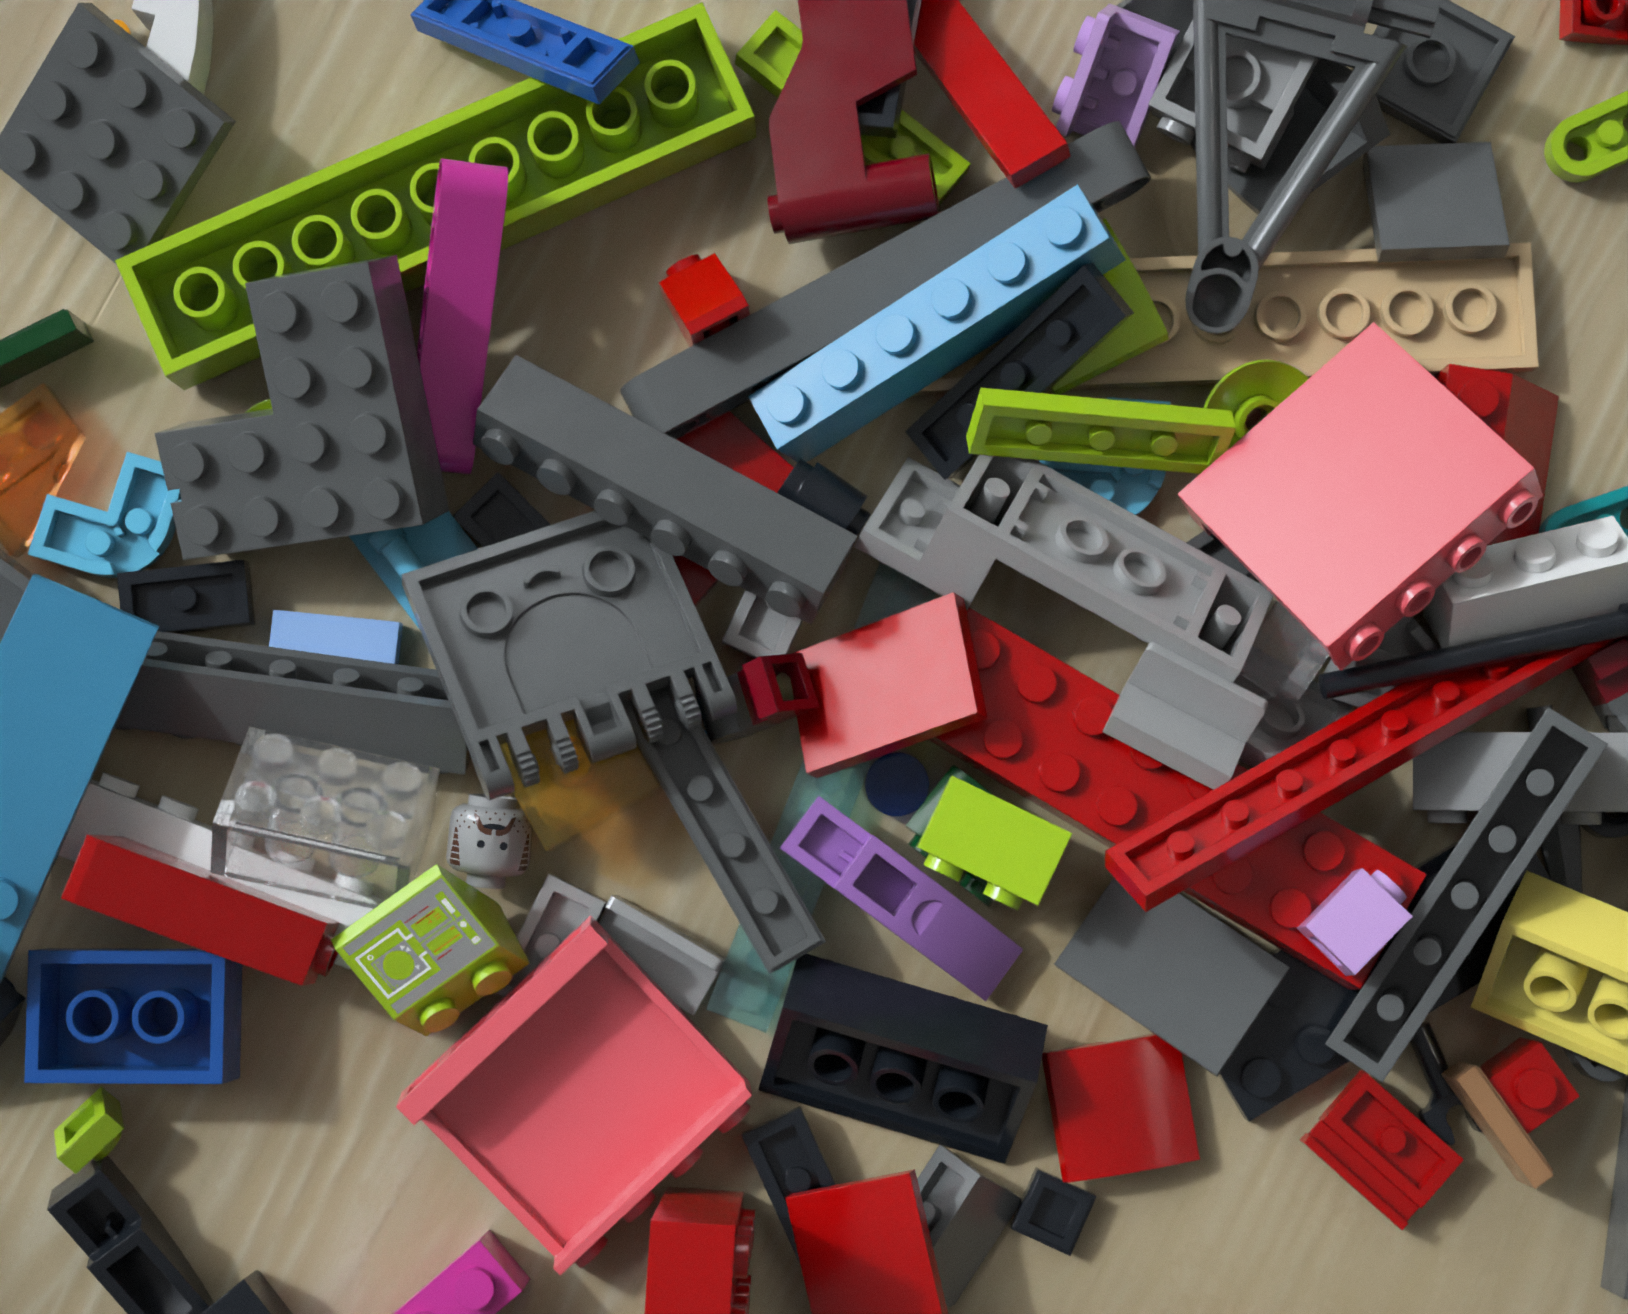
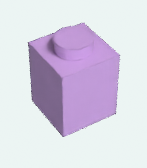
[1297,868,1413,976]

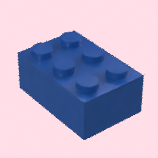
[24,948,243,1084]

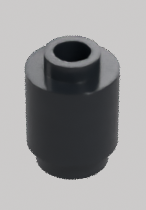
[777,458,871,535]

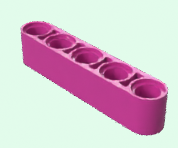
[417,159,508,474]

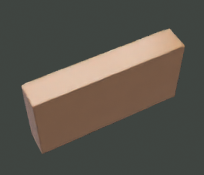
[1441,1061,1554,1189]

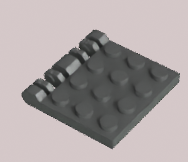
[401,511,737,801]

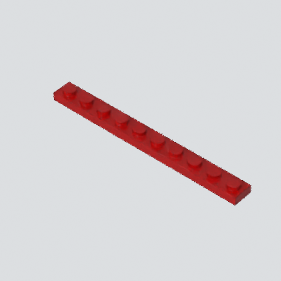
[1105,637,1623,912]

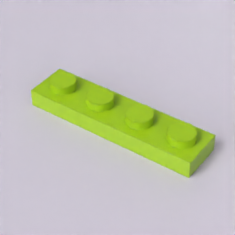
[735,9,971,205]
[966,388,1236,474]

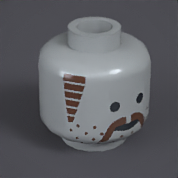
[446,793,534,889]

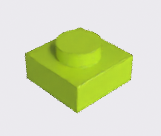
[54,1086,124,1174]

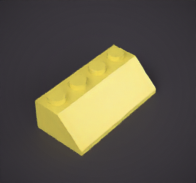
[1471,871,1628,1075]

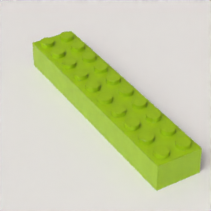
[115,2,757,390]

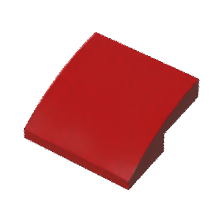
[1042,1033,1200,1183]

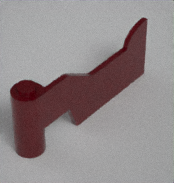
[767,0,940,244]

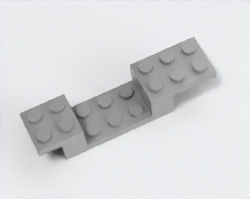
[854,455,1353,768]

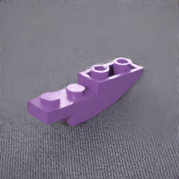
[780,796,1023,1001]

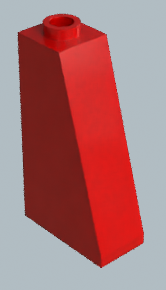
[61,834,340,986]

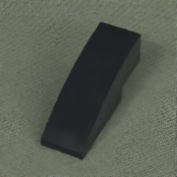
[47,1155,214,1314]

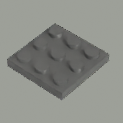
[0,3,236,265]

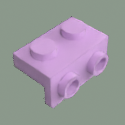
[1052,4,1180,149]

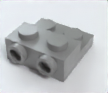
[1148,20,1319,173]

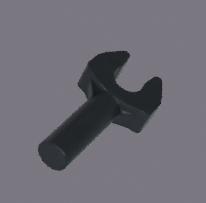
[1410,1022,1482,1146]

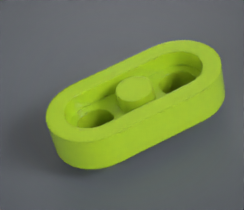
[1544,91,1628,183]

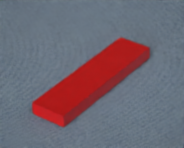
[914,0,1071,189]

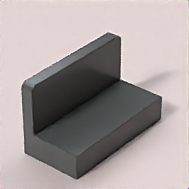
[917,1145,1021,1307]

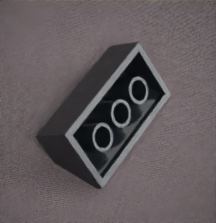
[758,954,1048,1164]

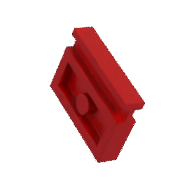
[1300,1070,1464,1231]

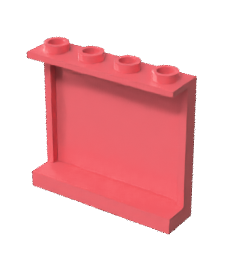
[1177,322,1543,671]
[396,915,752,1276]

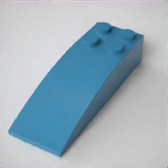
[0,573,160,984]

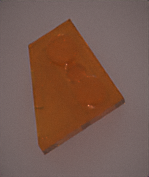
[0,383,86,558]

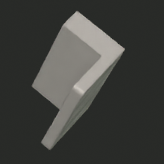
[1102,642,1268,790]
[599,895,726,1015]

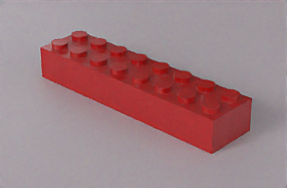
[928,607,1427,990]

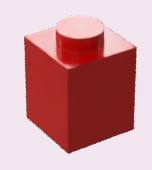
[1479,1037,1580,1134]

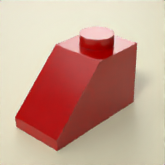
[659,253,750,347]

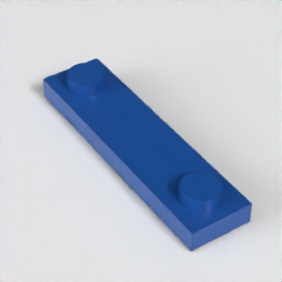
[410,0,640,105]

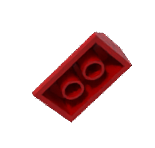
[1434,364,1559,546]

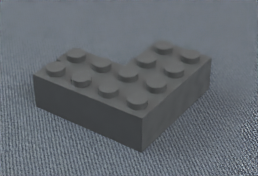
[154,255,449,560]

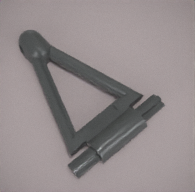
[1185,0,1442,334]

